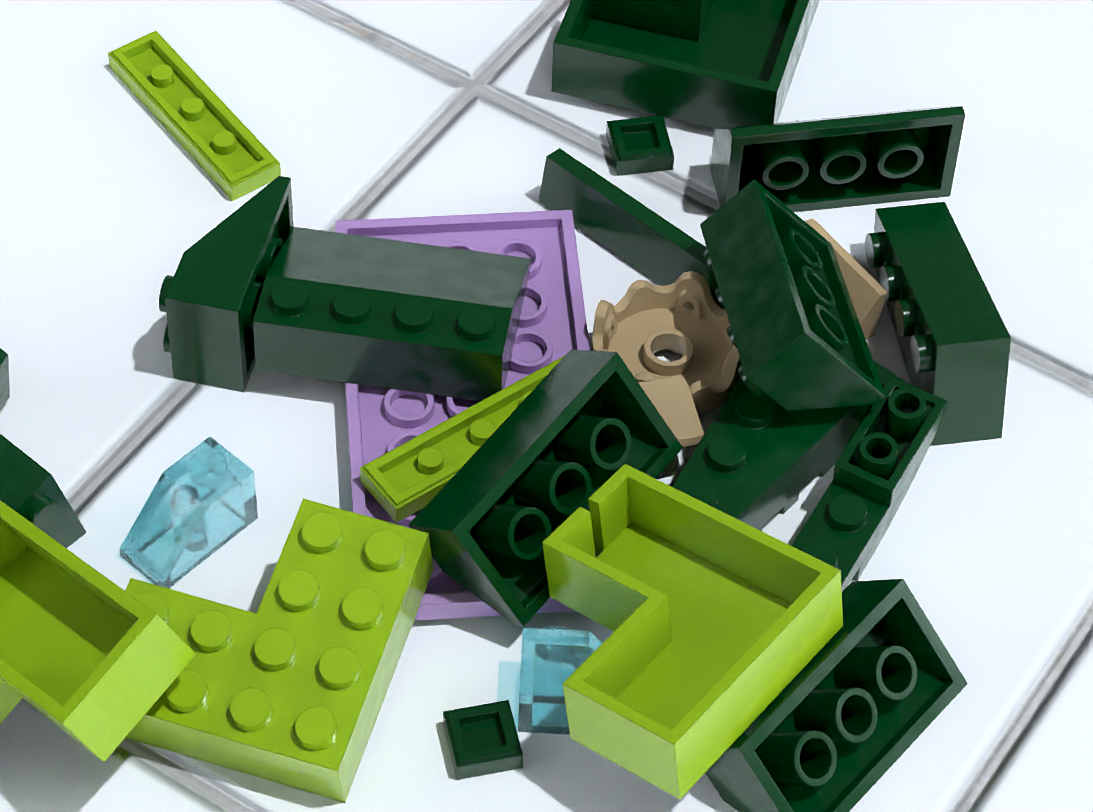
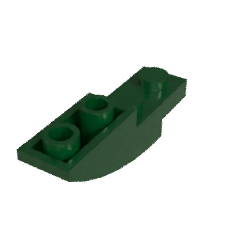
[791,376,948,591]

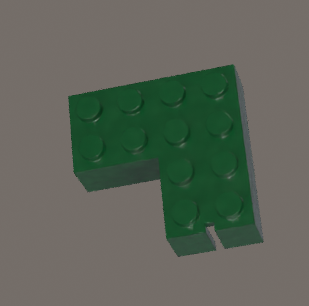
[551,0,820,129]

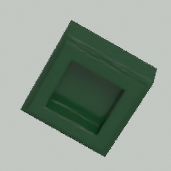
[606,115,674,176]
[443,700,523,780]

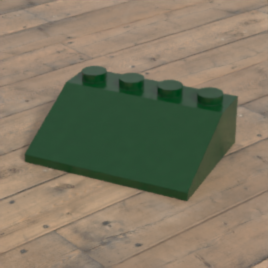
[253,227,531,401]

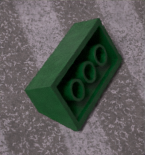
[710,106,965,212]
[700,179,886,411]
[408,349,683,627]
[705,579,968,812]

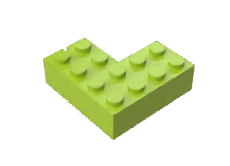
[542,464,843,799]
[125,498,434,803]
[0,500,196,762]

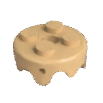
[592,271,742,415]

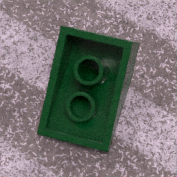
[159,176,294,392]

